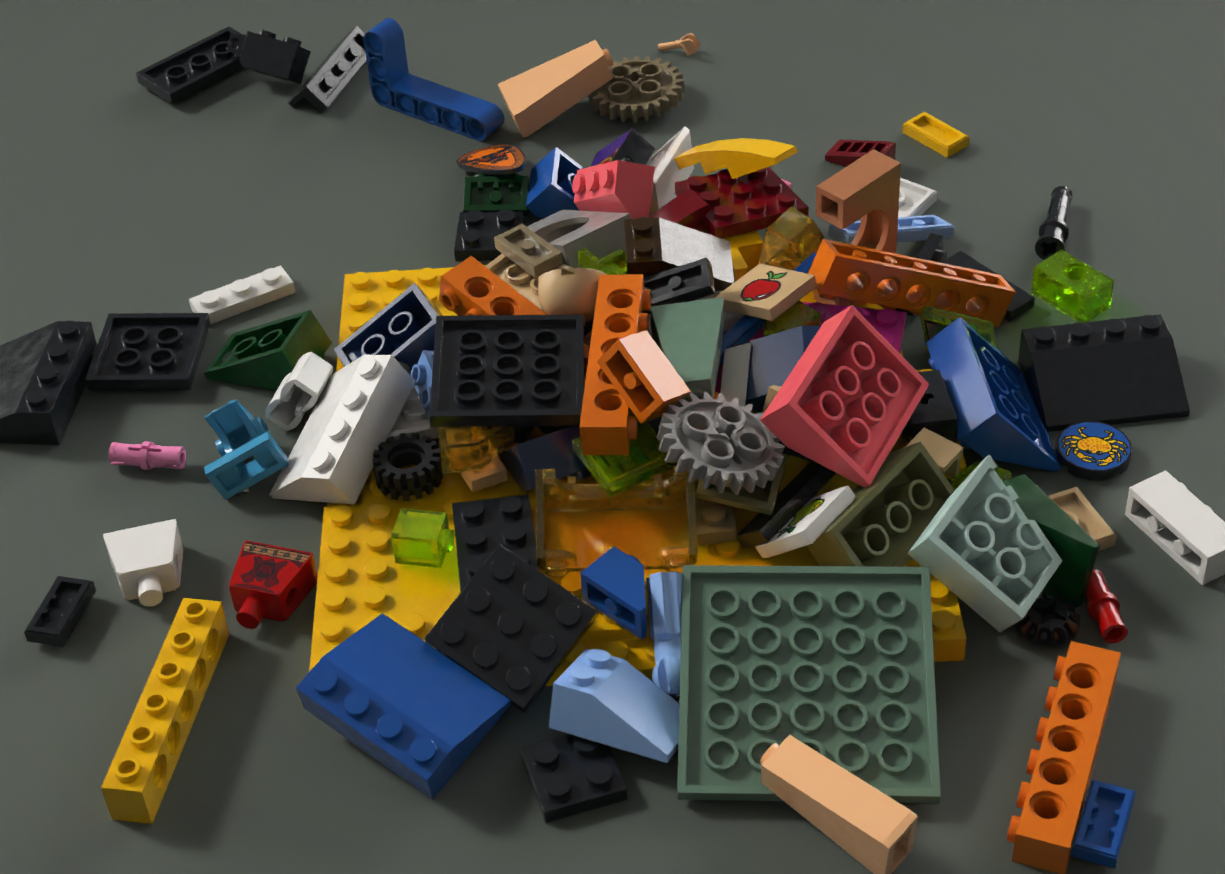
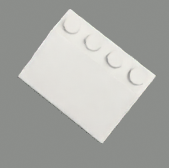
[269,355,415,504]

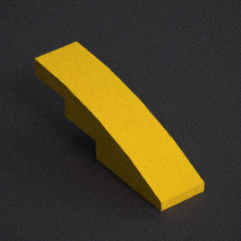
[674,138,798,179]

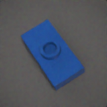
[1070,779,1136,869]

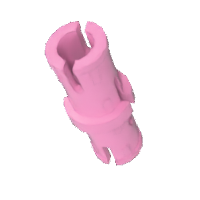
[108,441,187,470]

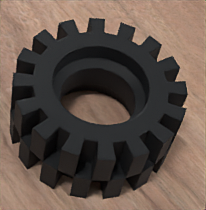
[372,433,443,501]

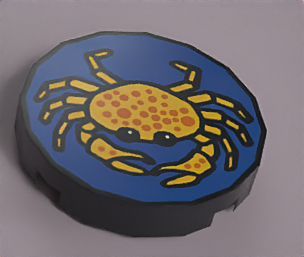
[1055,421,1132,481]

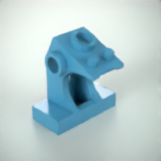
[204,399,289,500]

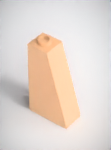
[498,40,614,138]
[760,735,918,874]

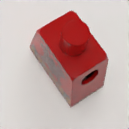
[229,540,318,629]

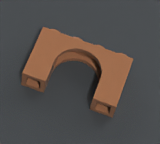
[814,149,901,306]

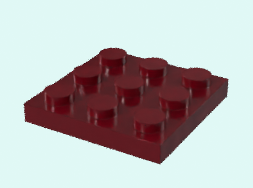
[675,167,809,238]

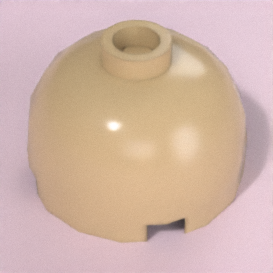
[538,268,607,329]

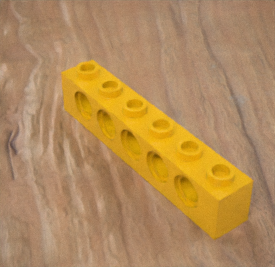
[101,598,230,824]

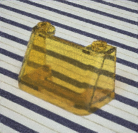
[535,466,698,577]

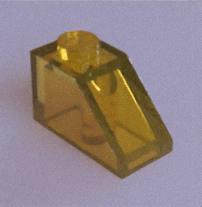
[438,427,515,474]

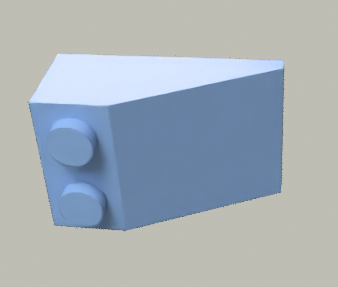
[549,649,679,763]

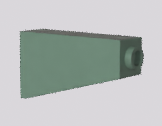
[650,297,725,401]

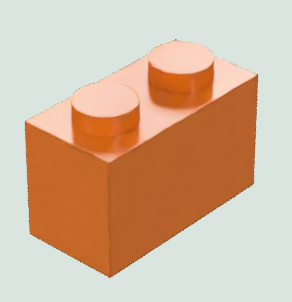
[597,330,691,424]

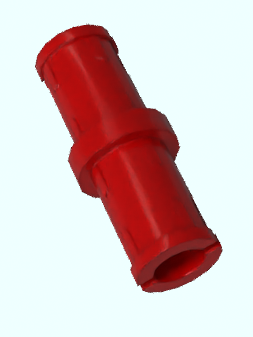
[1085,570,1128,644]

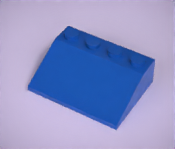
[926,317,1062,472]
[296,613,512,800]

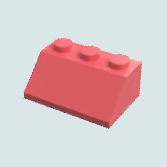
[572,160,655,219]

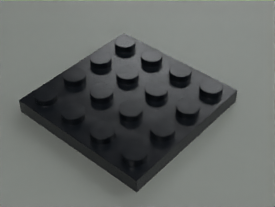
[429,314,584,428]

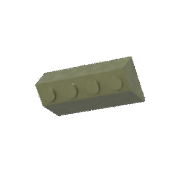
[806,441,955,567]

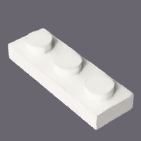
[189,265,296,324]

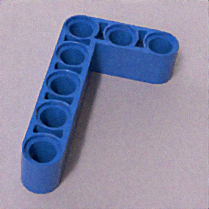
[364,18,505,141]

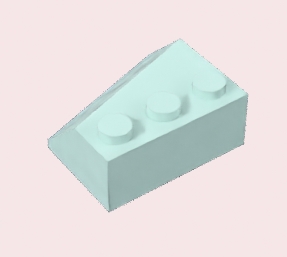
[907,455,1062,632]

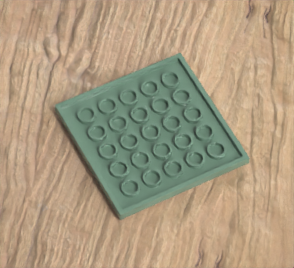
[677,565,941,804]

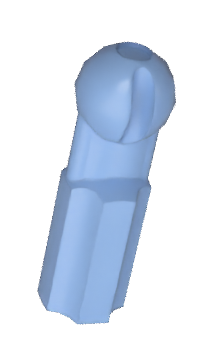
[646,572,683,697]

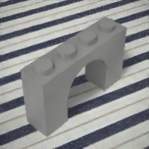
[527,210,632,269]

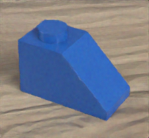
[580,546,647,640]

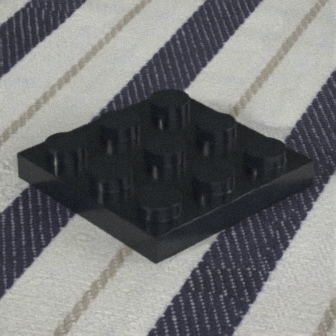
[85,313,210,391]
[424,544,598,713]

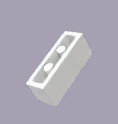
[1125,470,1225,586]

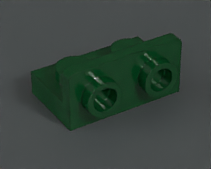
[463,173,529,216]

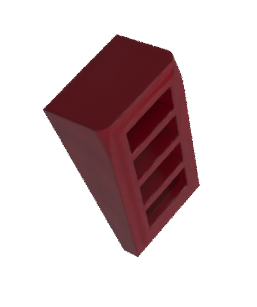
[825,139,896,167]

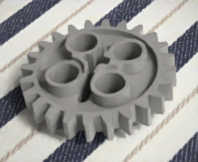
[657,392,785,495]

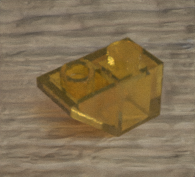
[759,206,825,271]

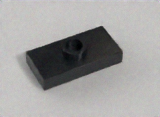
[24,576,96,647]

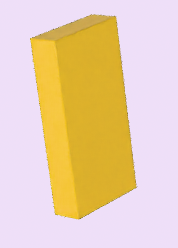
[902,112,970,158]

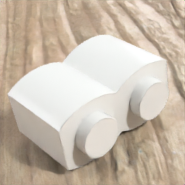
[265,352,333,431]

